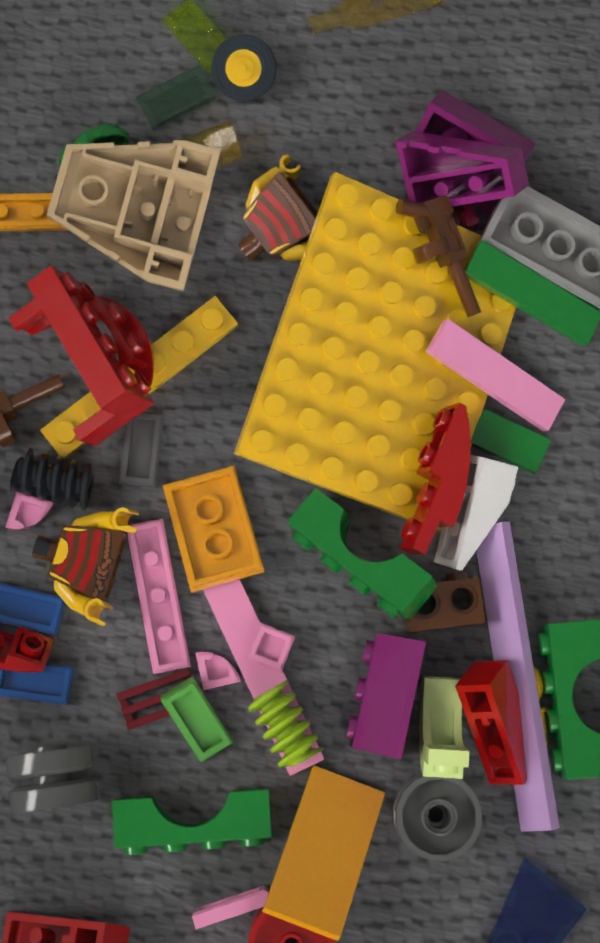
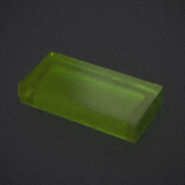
[163,0,226,74]

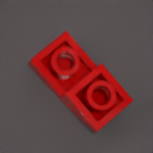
[0,626,54,672]

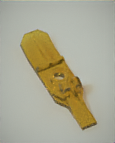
[307,0,442,34]

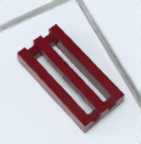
[116,668,192,730]

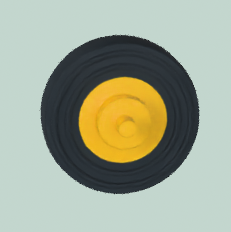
[211,34,276,102]

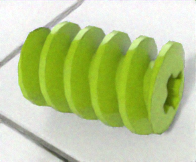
[248,680,324,768]

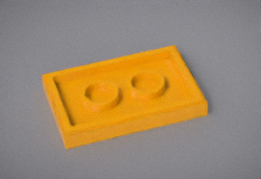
[162,465,265,593]

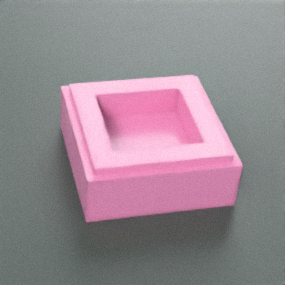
[246,623,295,672]

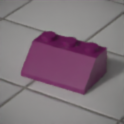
[399,90,536,216]
[346,633,426,760]

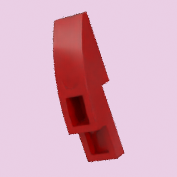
[399,403,471,555]

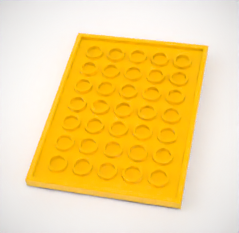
[234,172,516,532]

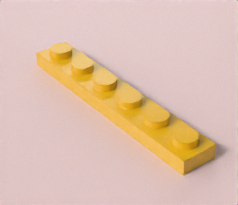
[40,296,238,460]

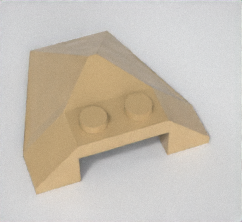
[47,140,221,291]

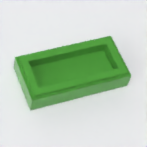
[160,676,233,762]

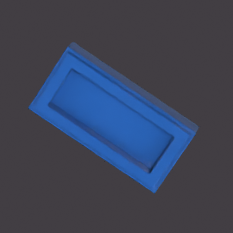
[0,583,66,636]
[0,663,75,705]

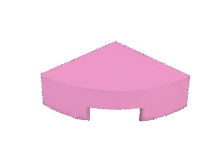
[5,492,54,530]
[195,652,241,690]

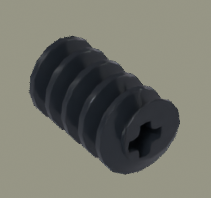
[10,448,94,511]

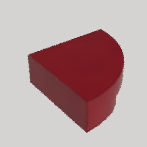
[452,204,479,232]

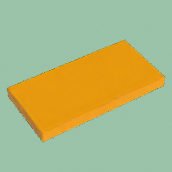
[262,765,385,941]

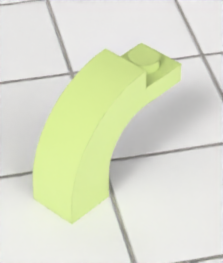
[419,675,470,779]

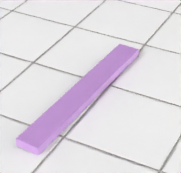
[476,522,560,832]

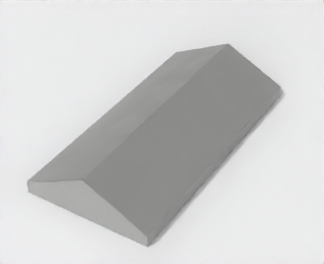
[480,187,600,308]

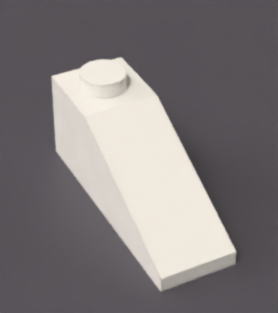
[434,455,518,570]

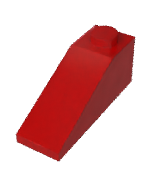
[455,660,527,785]
[1,911,130,943]

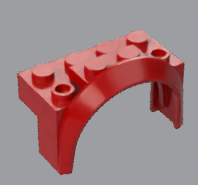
[8,265,155,446]

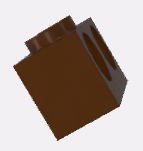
[405,572,486,634]

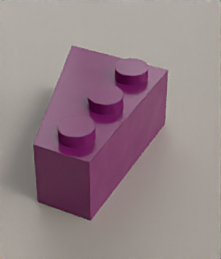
[395,131,529,206]

